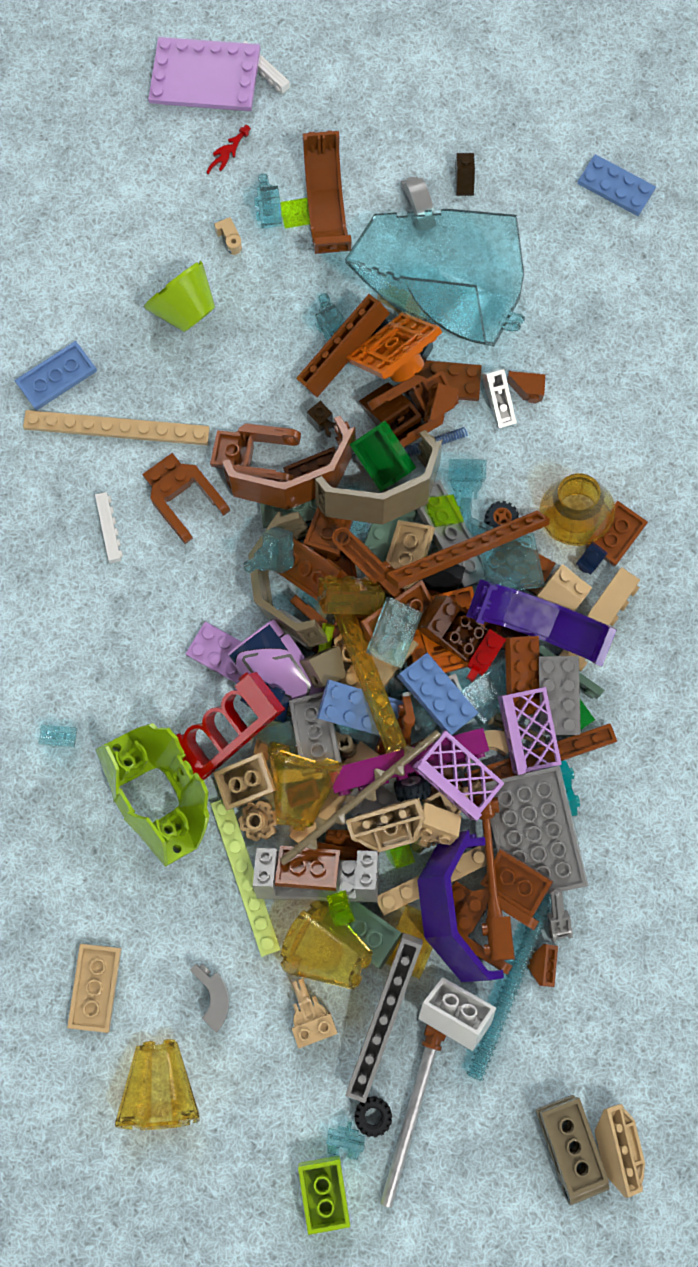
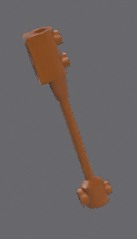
[473,794,515,961]

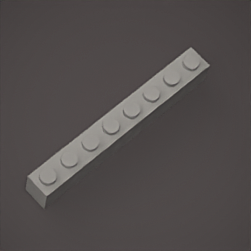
[345,932,423,1103]

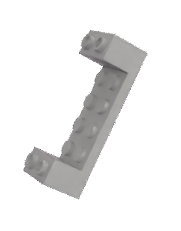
[253,848,380,902]

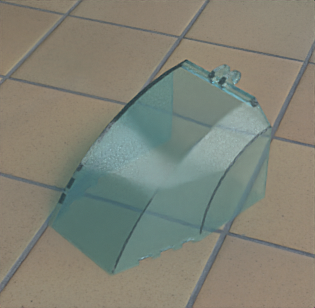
[345,209,525,347]

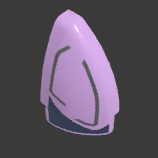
[227,619,325,705]

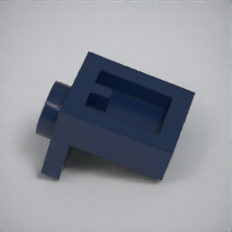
[576,542,608,575]

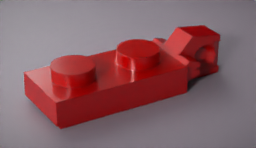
[466,629,506,683]

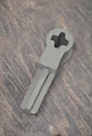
[547,889,573,943]

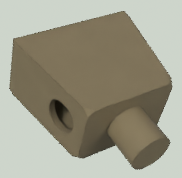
[300,646,346,688]

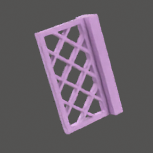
[497,687,562,775]
[412,730,504,821]

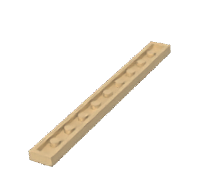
[23,410,210,446]

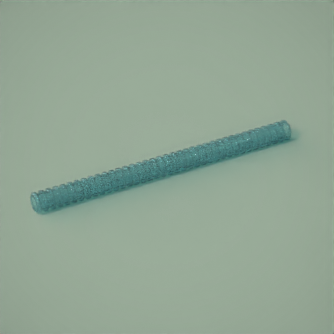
[466,894,552,1082]

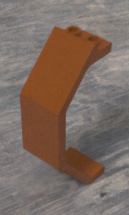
[302,130,352,254]
[222,415,356,510]

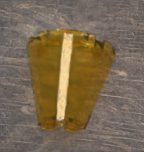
[267,741,343,831]
[280,900,373,990]
[115,1039,200,1130]

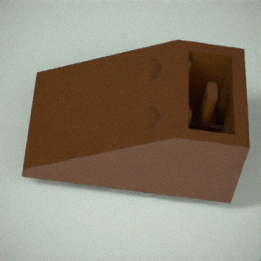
[358,382,422,438]
[415,596,489,662]

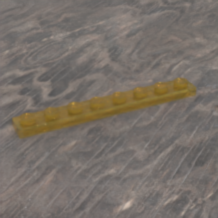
[332,604,407,753]

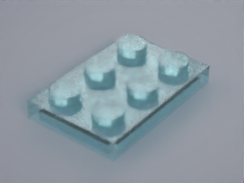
[366,597,422,668]

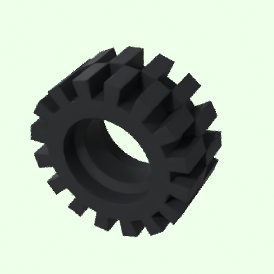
[354,1096,392,1138]

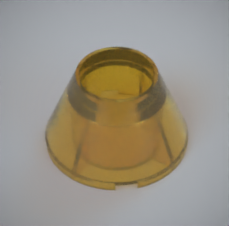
[540,473,615,546]

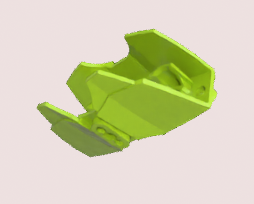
[95,723,210,867]

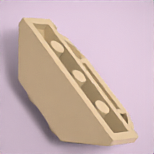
[345,798,425,852]
[595,1104,645,1198]

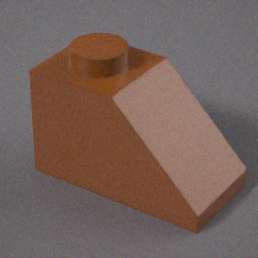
[507,371,546,403]
[423,383,459,422]

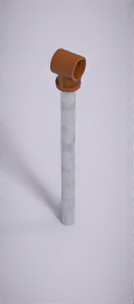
[380,1024,446,1208]

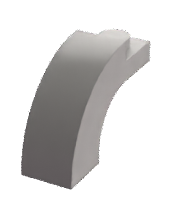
[401,177,437,231]
[190,964,230,1033]

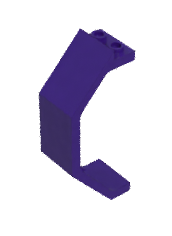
[466,579,617,667]
[417,830,504,982]

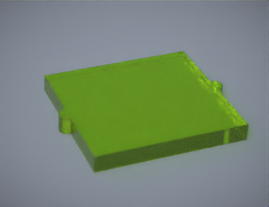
[279,198,310,229]
[426,494,464,527]

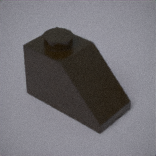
[455,153,475,196]

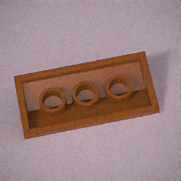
[361,580,433,656]

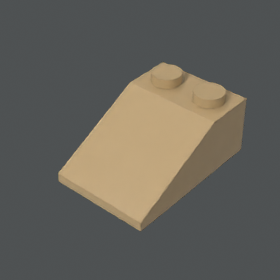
[536,564,592,611]
[214,752,276,810]

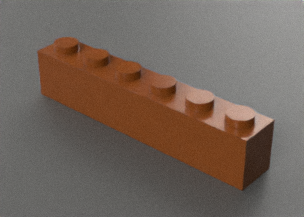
[296,294,390,398]

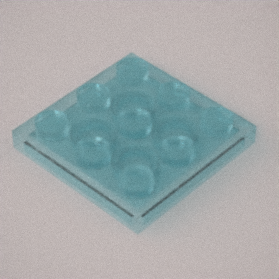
[480,533,545,590]

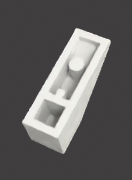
[481,368,516,428]

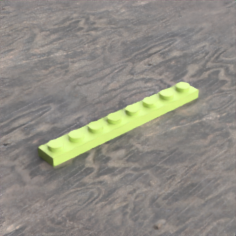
[211,800,281,957]

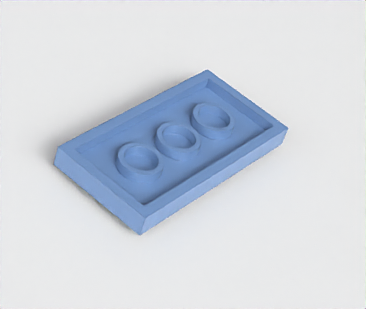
[577,154,656,217]
[14,341,97,411]
[397,653,479,735]
[317,679,402,739]

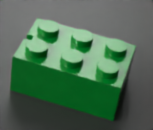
[350,420,416,492]

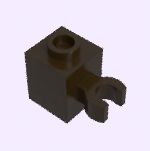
[307,400,337,438]

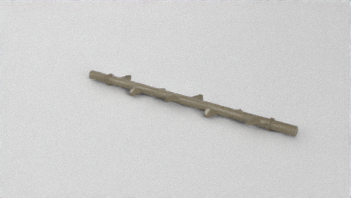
[279,730,441,865]

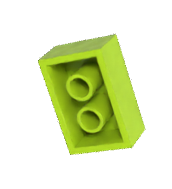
[298,1155,350,1235]

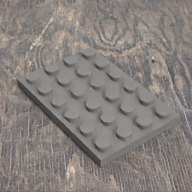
[485,766,589,895]

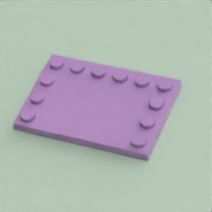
[148,37,261,111]

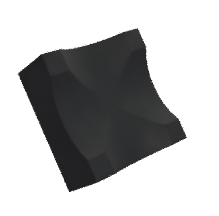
[421,555,465,593]

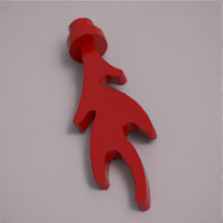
[207,125,251,174]

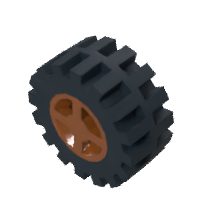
[484,501,519,530]

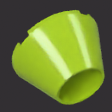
[143,261,216,332]

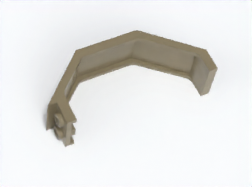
[315,430,442,525]
[248,511,328,647]

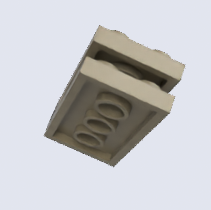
[535,1095,609,1206]

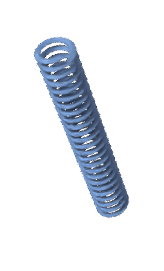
[404,427,468,456]

